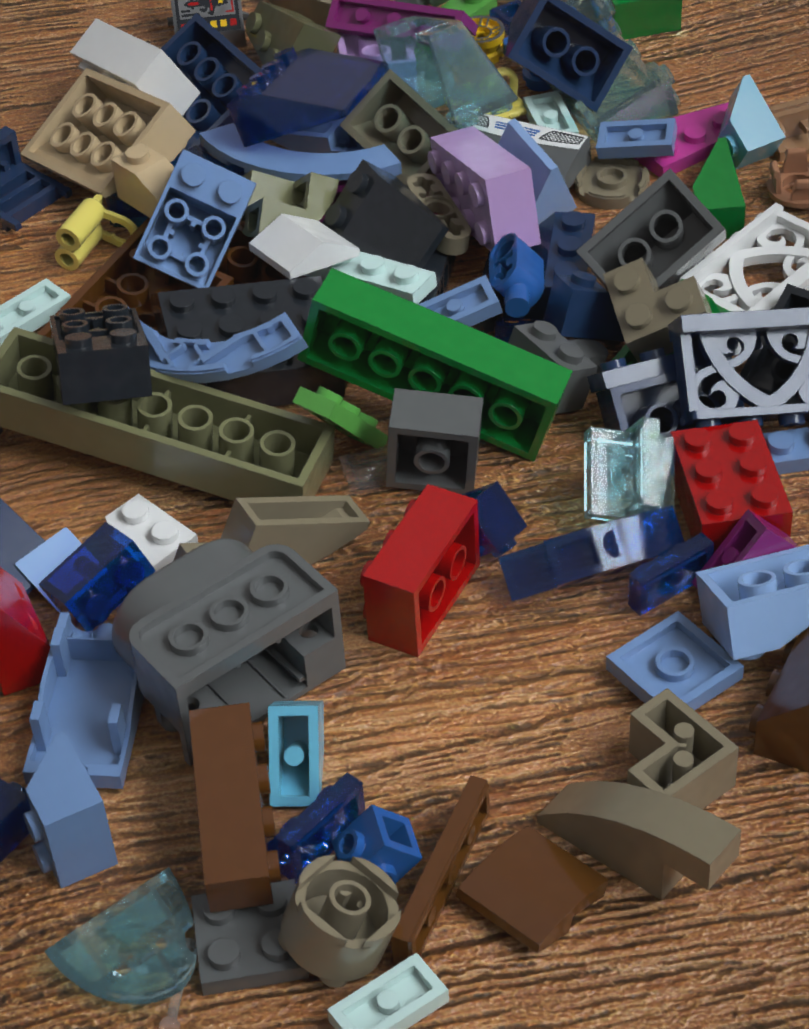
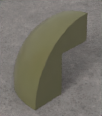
[241,170,339,238]

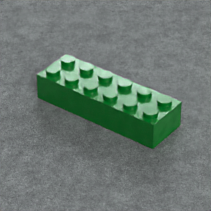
[297,268,573,462]

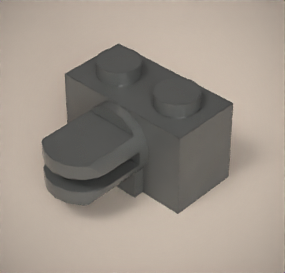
[508,321,609,414]

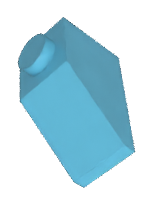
[718,74,786,170]
[268,701,324,807]

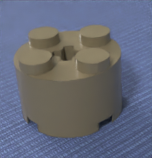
[278,855,401,988]

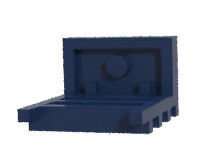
[0,126,73,232]

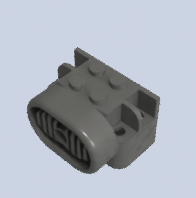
[112,539,346,766]

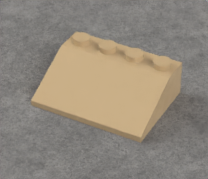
[20,68,196,198]

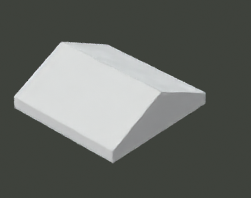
[249,214,360,280]

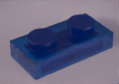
[628,532,714,616]

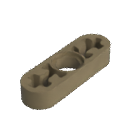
[406,173,471,256]

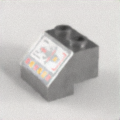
[171,0,247,47]

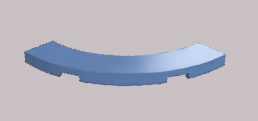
[199,123,402,182]
[128,307,308,383]

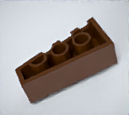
[189,702,281,913]

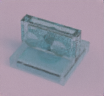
[584,417,675,528]

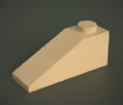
[111,142,174,218]

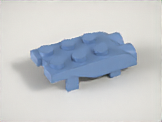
[22,612,144,789]

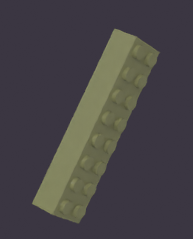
[0,327,335,501]

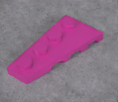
[634,102,770,177]

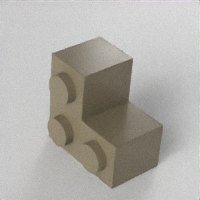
[603,258,712,363]
[627,688,739,809]

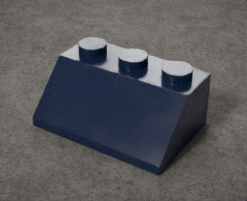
[505,0,633,112]
[503,211,595,324]
[596,357,745,474]

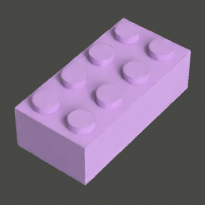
[428,126,541,251]

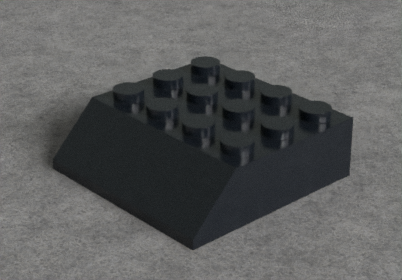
[150,276,346,406]

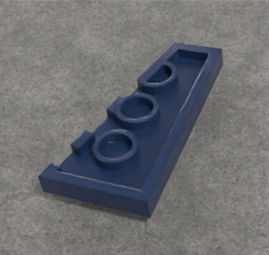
[587,337,763,393]

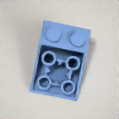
[133,149,257,288]

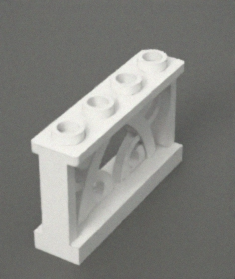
[678,203,809,313]

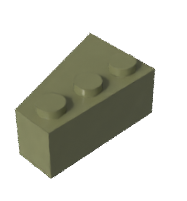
[245,0,341,94]

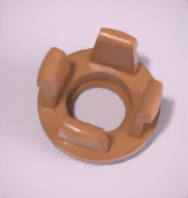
[767,147,809,209]

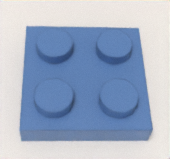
[606,611,744,711]

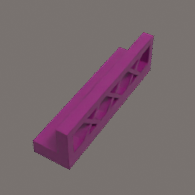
[325,0,478,50]

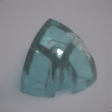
[44,867,197,1005]

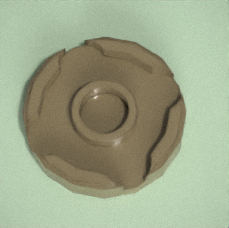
[574,156,650,210]

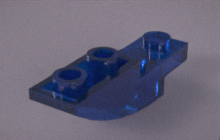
[498,505,687,603]

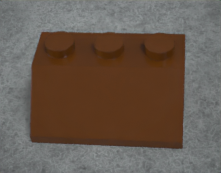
[749,627,809,772]

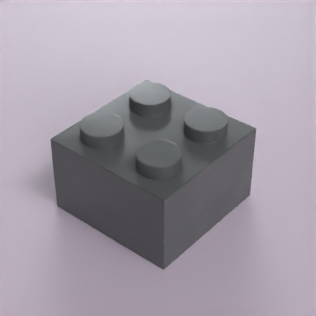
[386,388,484,496]

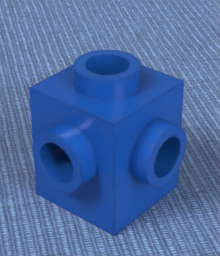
[332,805,423,885]

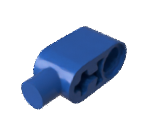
[489,233,545,318]

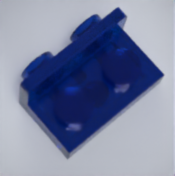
[267,772,365,884]

